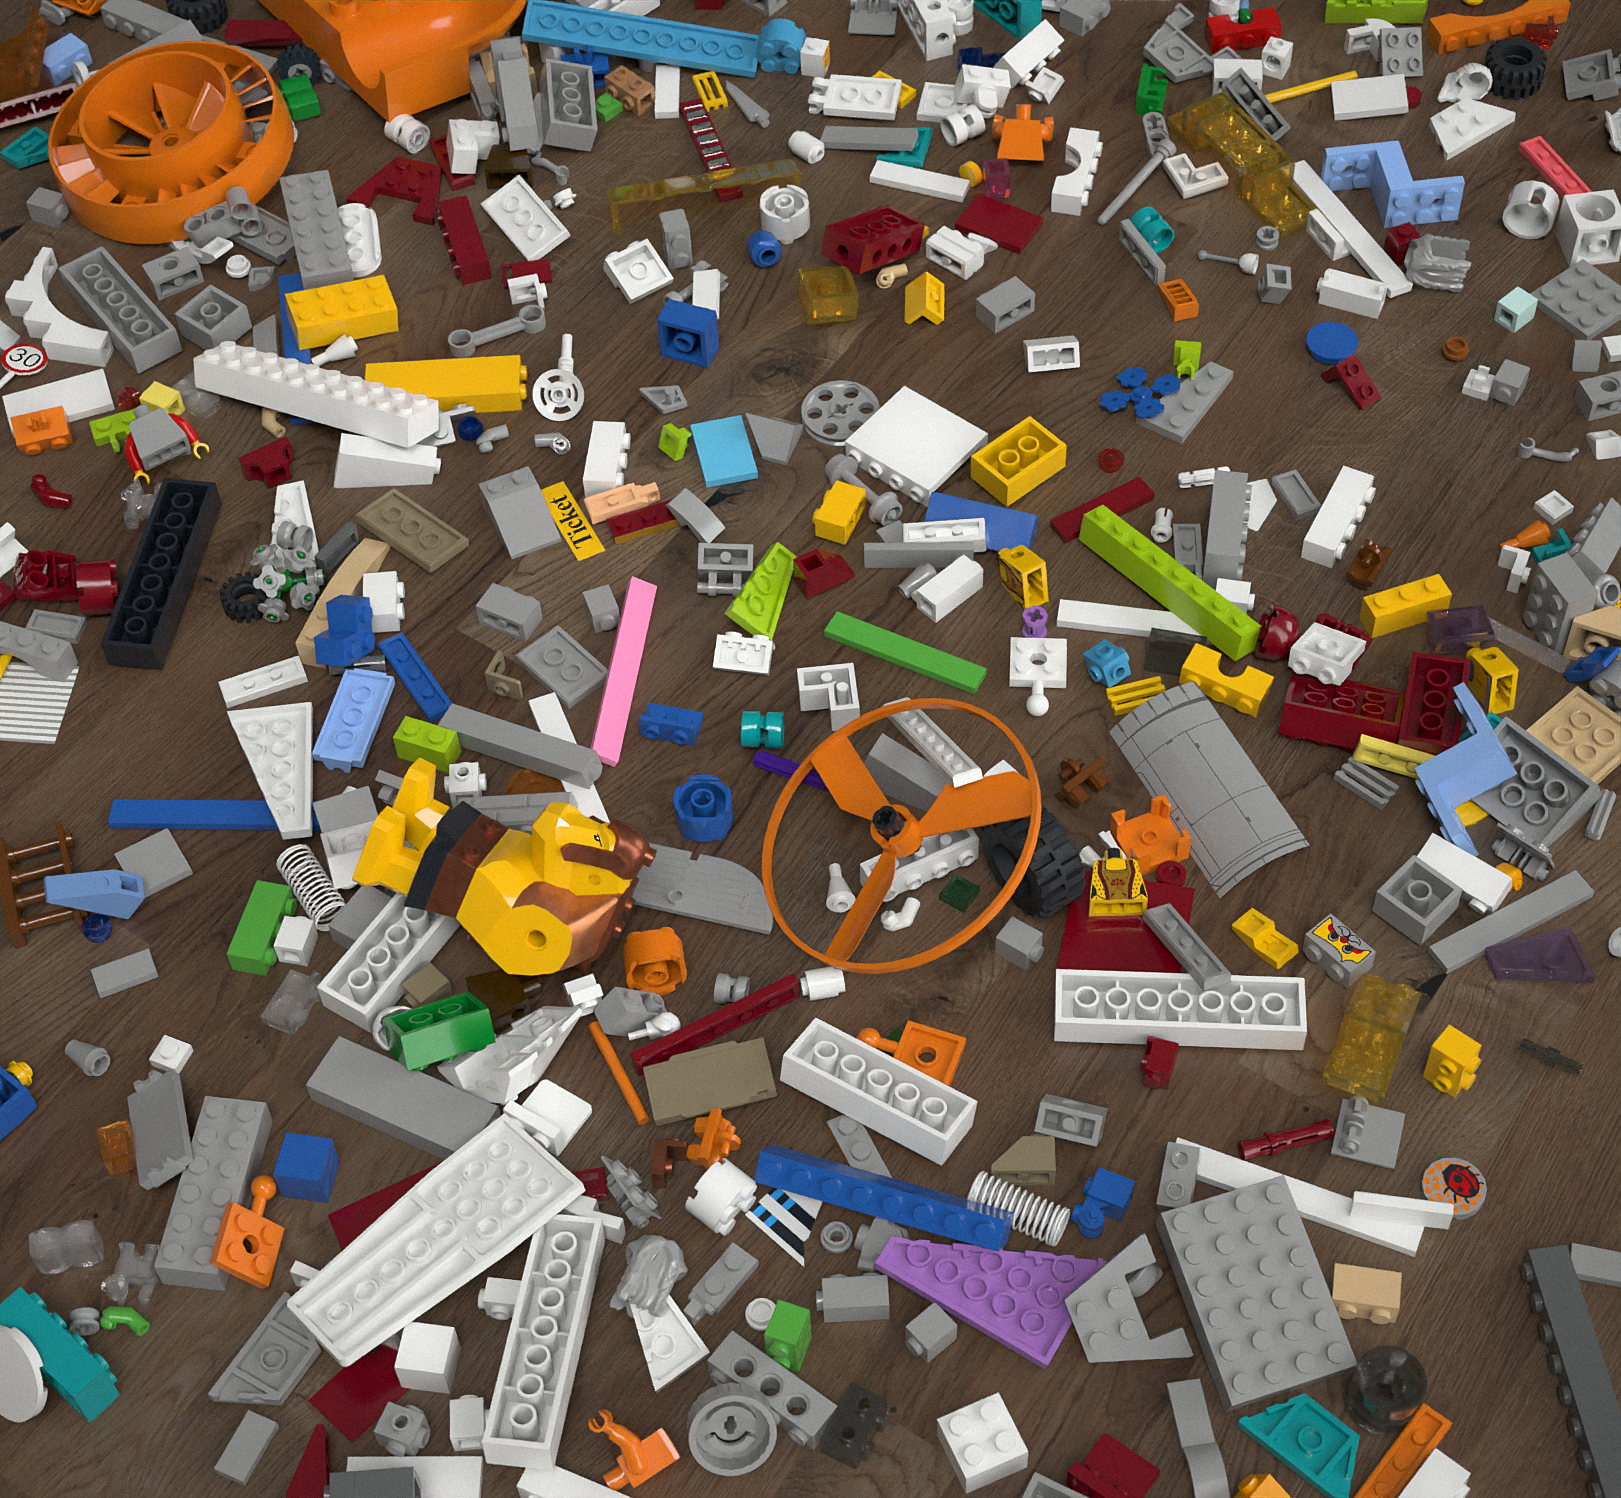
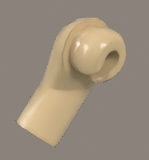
[876,264,908,289]
[261,407,286,438]

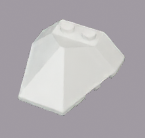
[437,1006,582,1105]

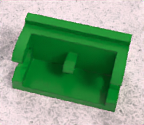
[1135,64,1168,115]

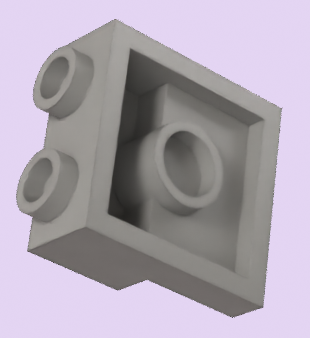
[1563,49,1621,101]

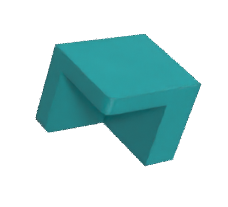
[1531,528,1572,565]

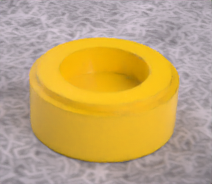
[959,161,982,187]

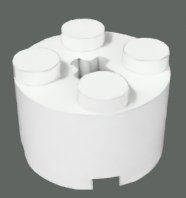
[760,185,810,244]
[685,1158,757,1236]

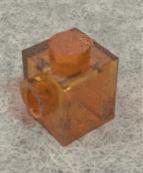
[96,1120,137,1175]

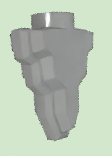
[854,1217,916,1272]

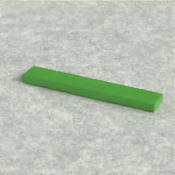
[824,611,987,695]

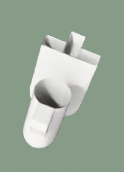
[1079,831,1128,868]

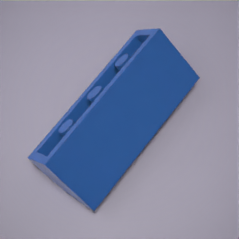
[924,492,1040,551]

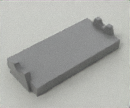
[228,205,295,265]
[127,1069,194,1190]

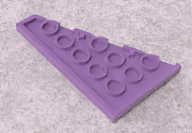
[874,1237,1107,1370]

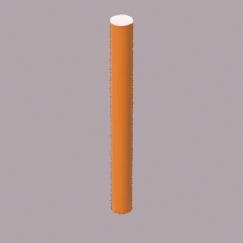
[588,1021,650,1125]

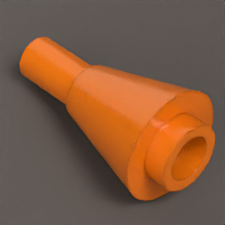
[1499,520,1551,551]

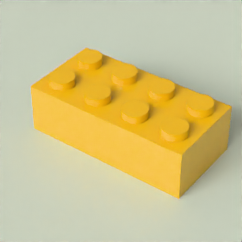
[285,275,398,351]

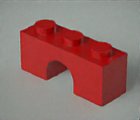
[1204,7,1282,54]

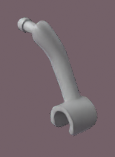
[531,151,570,185]
[1517,437,1579,462]

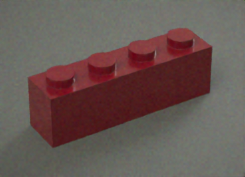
[436,195,492,285]

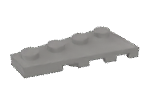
[1136,362,1234,444]

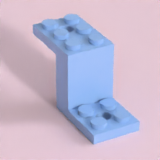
[1321,141,1465,228]
[1415,682,1517,856]

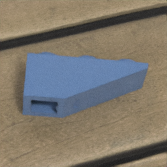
[43,869,145,919]

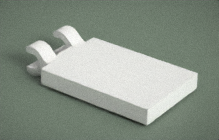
[808,74,902,120]

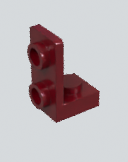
[1321,353,1381,410]

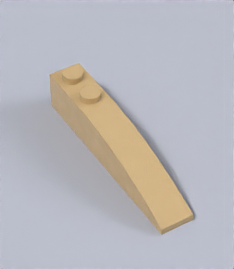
[296,538,391,669]

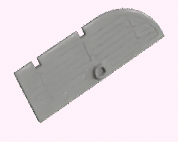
[632,843,774,934]

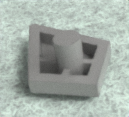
[640,385,688,414]

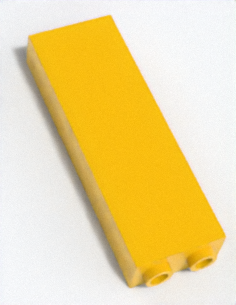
[365,355,527,413]

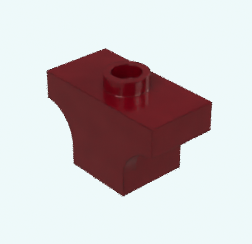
[238,436,295,489]

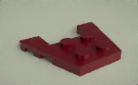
[346,156,443,226]

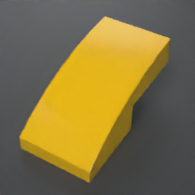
[1231,908,1299,970]

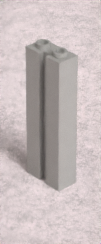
[306,1036,501,1160]

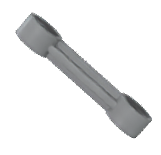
[448,305,546,358]

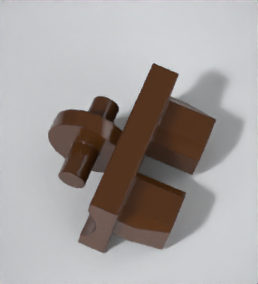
[1346,539,1392,591]
[1055,757,1110,809]

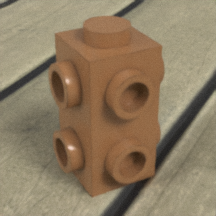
[604,65,655,116]

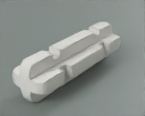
[1178,466,1230,489]

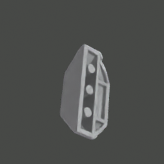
[1219,67,1291,150]

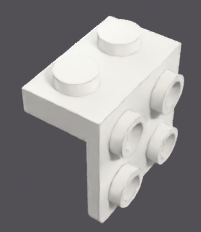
[503,1080,592,1157]

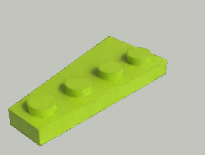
[724,542,797,641]

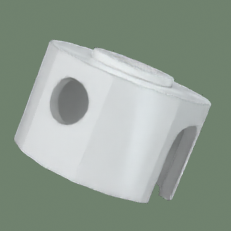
[1502,181,1560,239]

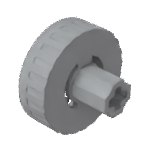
[686,1383,777,1476]

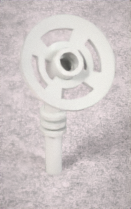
[533,334,584,421]

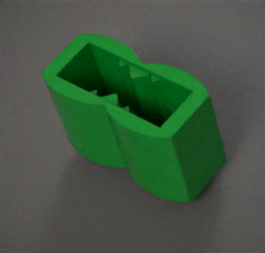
[279,73,321,122]

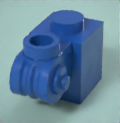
[1071,1167,1135,1239]

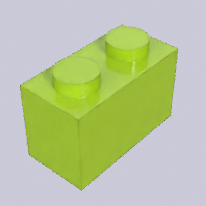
[393,716,461,773]

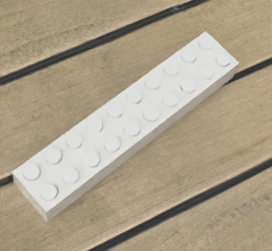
[193,341,439,448]

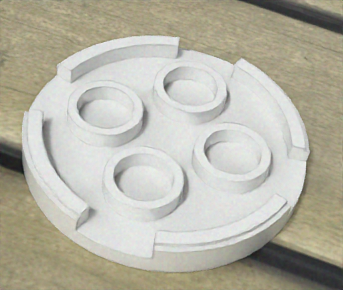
[0,1325,48,1422]

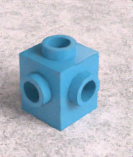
[1083,639,1131,688]

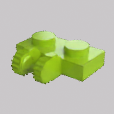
[89,409,136,453]

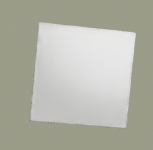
[394,1322,461,1394]

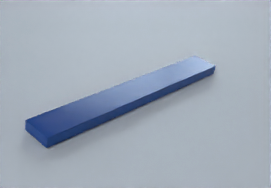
[278,273,315,426]
[108,799,321,831]

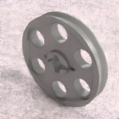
[801,380,880,447]

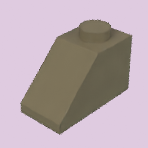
[991,1134,1056,1185]

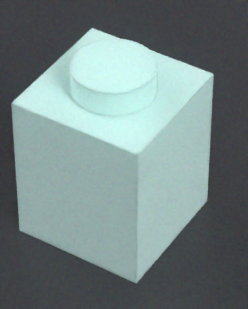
[1494,287,1538,333]

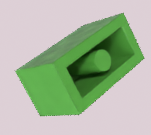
[764,1299,812,1372]

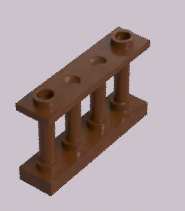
[0,821,89,949]

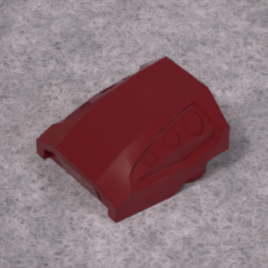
[13,550,79,602]

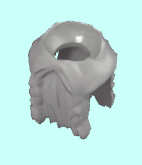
[1403,234,1471,292]
[609,1235,688,1318]

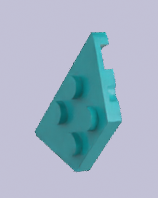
[1237,1393,1360,1498]

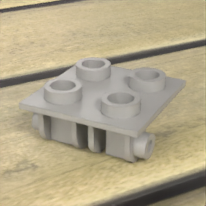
[848,0,898,35]
[1377,27,1423,77]
[1491,823,1555,881]
[1331,1093,1405,1170]
[601,1156,663,1229]

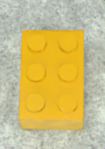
[971,416,1067,507]

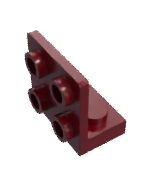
[1066,1433,1160,1498]

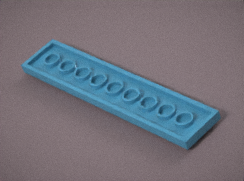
[522,0,759,78]

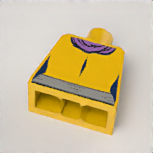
[1466,647,1519,715]

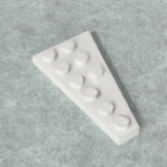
[227,702,313,840]

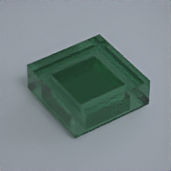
[939,873,980,913]

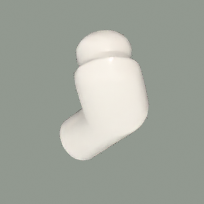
[881,897,920,931]

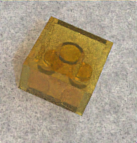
[797,265,859,324]

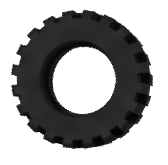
[980,804,1086,918]

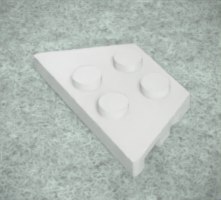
[1429,98,1516,161]

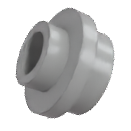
[821,1221,853,1254]

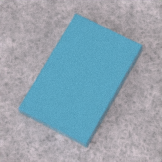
[690,415,758,488]

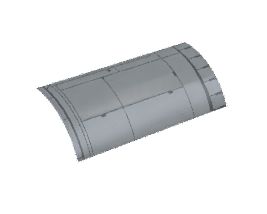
[1110,681,1309,898]

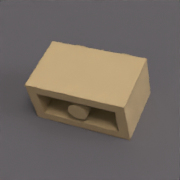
[1330,1263,1402,1324]

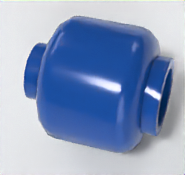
[746,230,782,268]

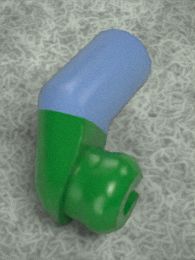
[1239,0,1251,24]

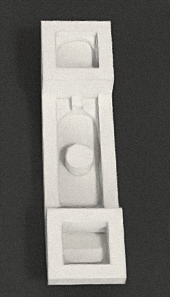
[166,237,234,264]

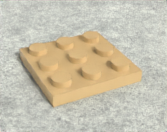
[1526,686,1621,784]

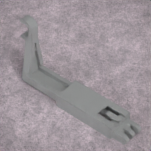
[468,32,530,122]

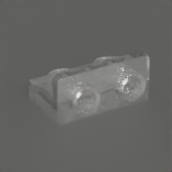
[260,969,322,1035]

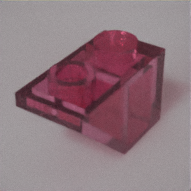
[979,158,1011,199]

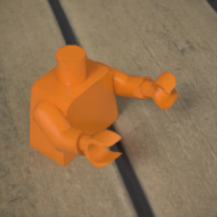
[992,104,1055,161]
[588,1410,681,1491]

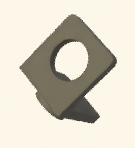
[485,650,523,700]

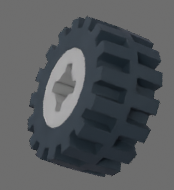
[277,44,321,86]

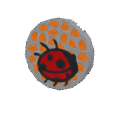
[1421,1158,1487,1220]

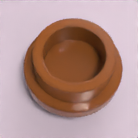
[1442,337,1469,361]

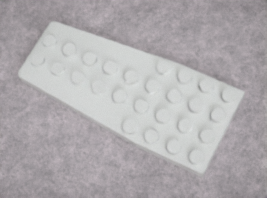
[287,1113,585,1367]

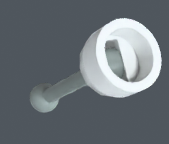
[1197,250,1259,275]

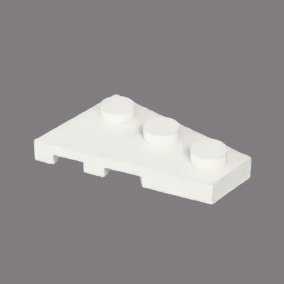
[628,1295,710,1393]

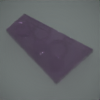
[1484,927,1596,983]

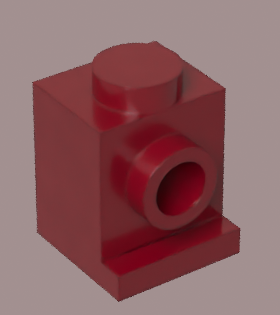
[1140,1035,1179,1090]

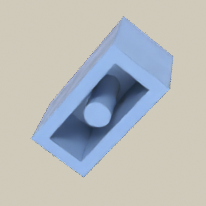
[33,33,93,86]

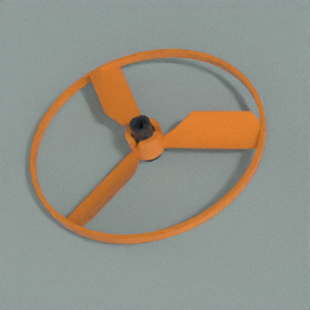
[762,698,1042,974]

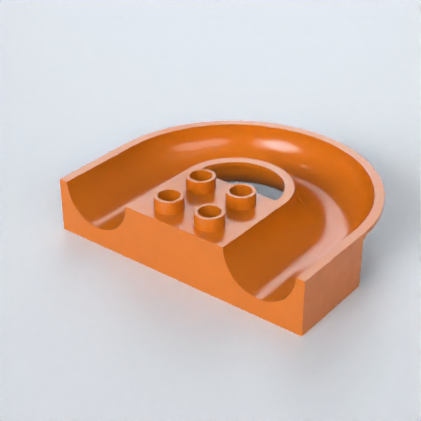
[258,0,528,123]

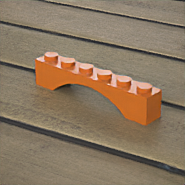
[1426,0,1571,55]

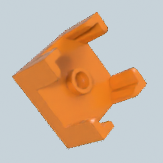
[1110,794,1191,876]

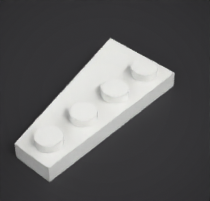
[270,480,319,573]

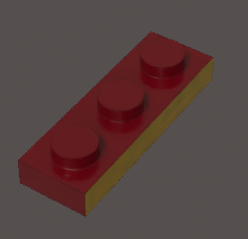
[606,499,680,545]

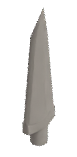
[726,80,770,128]

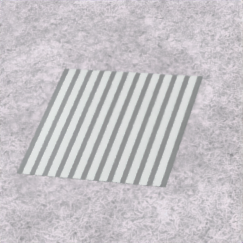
[0,662,80,744]

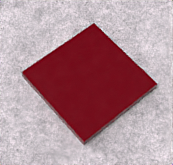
[1057,870,1195,973]

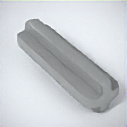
[1585,789,1616,841]

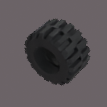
[165,0,228,35]
[1484,37,1547,100]

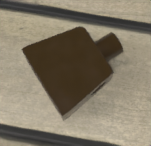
[484,142,533,189]
[465,969,543,1035]

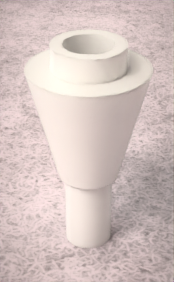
[311,333,358,366]
[826,863,856,912]

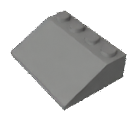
[1470,716,1602,847]

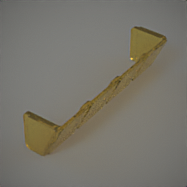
[606,159,801,235]

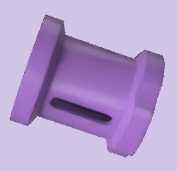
[1022,606,1048,638]

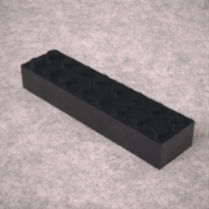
[101,478,222,670]

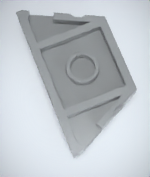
[208,1292,321,1405]

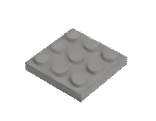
[1531,259,1621,340]

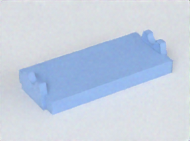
[312,668,395,773]

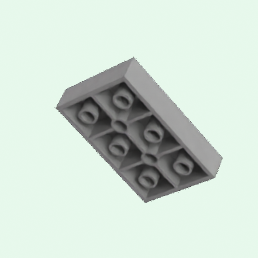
[1155,1175,1358,1412]

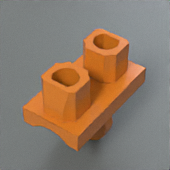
[686,1108,742,1170]

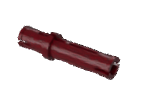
[1237,1119,1334,1161]

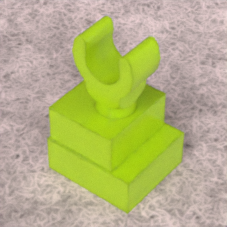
[1173,340,1201,381]

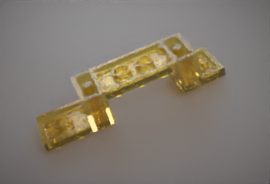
[1167,91,1322,238]

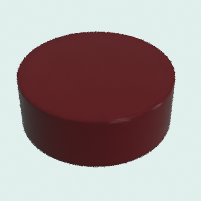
[1406,86,1422,109]
[1156,861,1186,886]

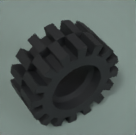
[219,572,269,623]

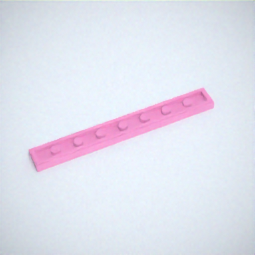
[590,576,657,767]

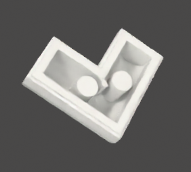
[1163,153,1229,199]

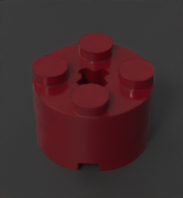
[76,559,120,616]

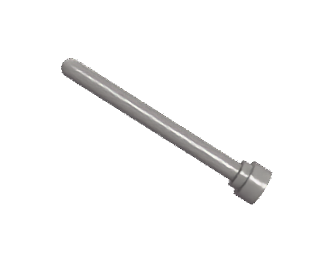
[1098,138,1177,225]

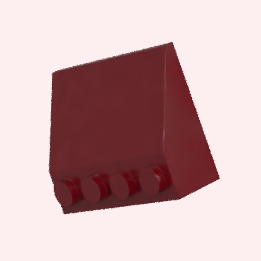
[1278,670,1406,751]

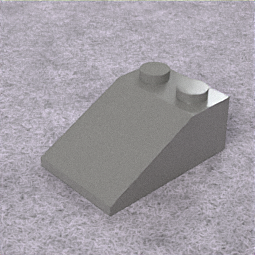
[479,466,561,560]

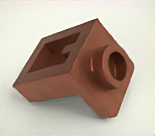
[651,1138,688,1189]

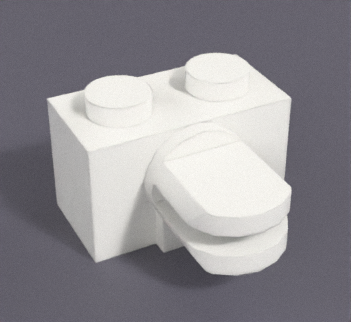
[955,64,1011,118]

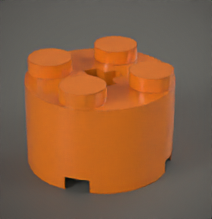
[622,927,687,996]

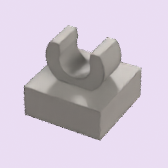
[375,770,403,806]

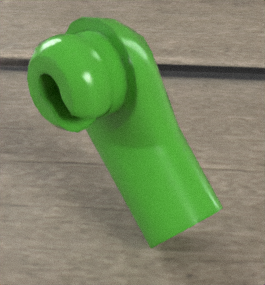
[100,1306,150,1336]

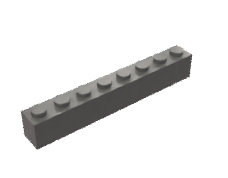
[1520,1244,1621,1498]

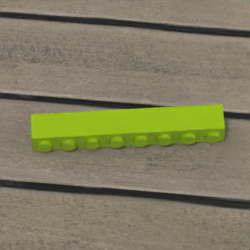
[1079,505,1261,661]

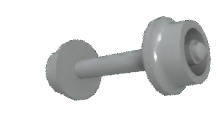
[824,454,903,526]

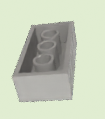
[539,58,597,152]
[1202,470,1252,590]

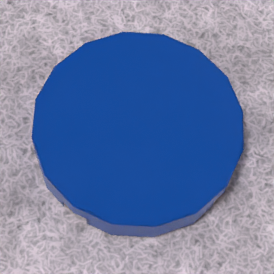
[1306,322,1358,365]

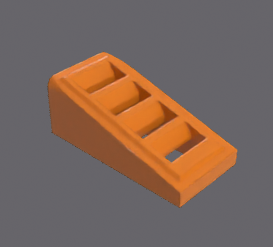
[1157,279,1199,322]

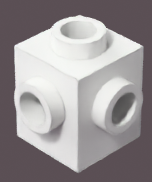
[444,762,487,808]

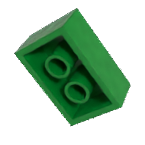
[382,991,495,1071]

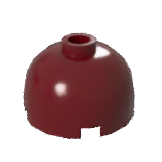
[1252,603,1303,661]

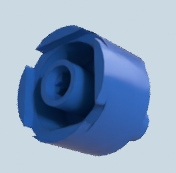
[673,774,734,842]

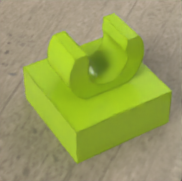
[658,423,692,461]

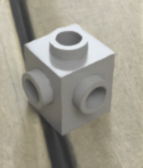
[373,1401,431,1457]

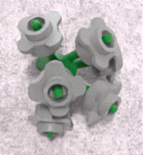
[250,544,326,622]

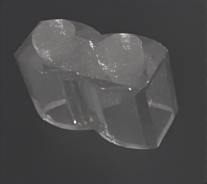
[28,1220,104,1274]

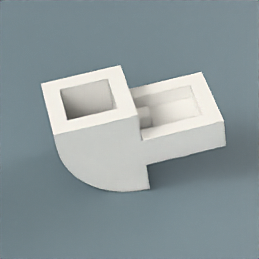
[562,974,603,1017]

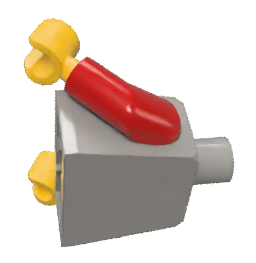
[124,405,209,488]

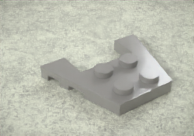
[1143,3,1242,83]
[1063,1232,1194,1363]

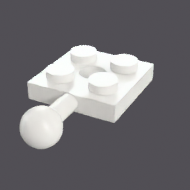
[1009,637,1067,716]

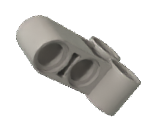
[184,186,263,248]

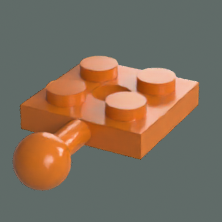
[857,1020,966,1087]
[209,1175,285,1289]

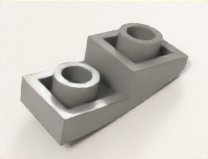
[666,488,725,543]

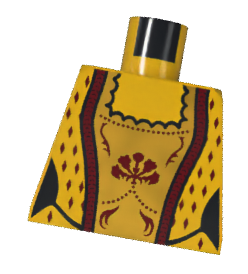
[996,545,1049,611]
[1089,848,1148,917]

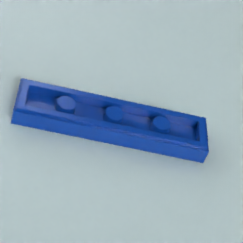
[378,632,452,723]

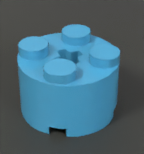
[756,19,806,74]

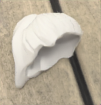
[1438,63,1493,103]

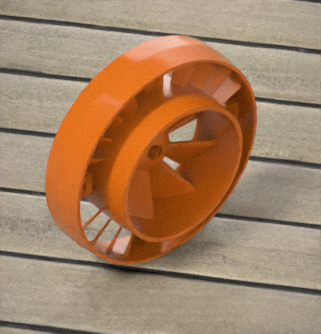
[48,41,294,244]

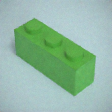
[227,880,297,976]

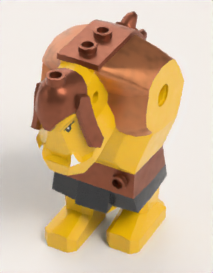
[352,757,657,979]

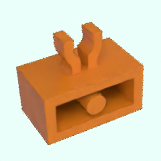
[10,406,74,455]

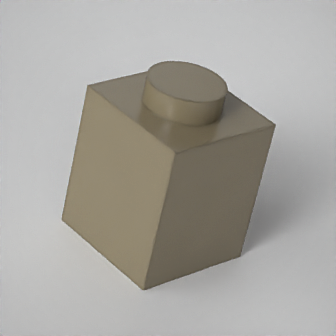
[402,963,453,1009]

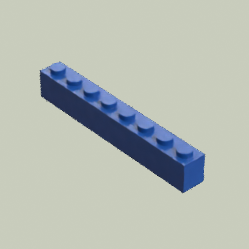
[754,1144,1014,1251]

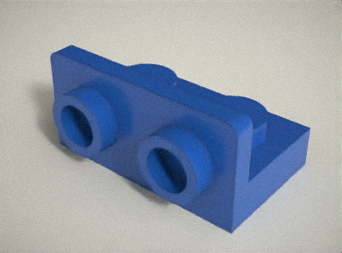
[638,703,704,746]

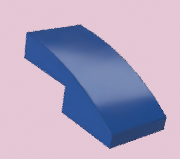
[1564,646,1621,683]

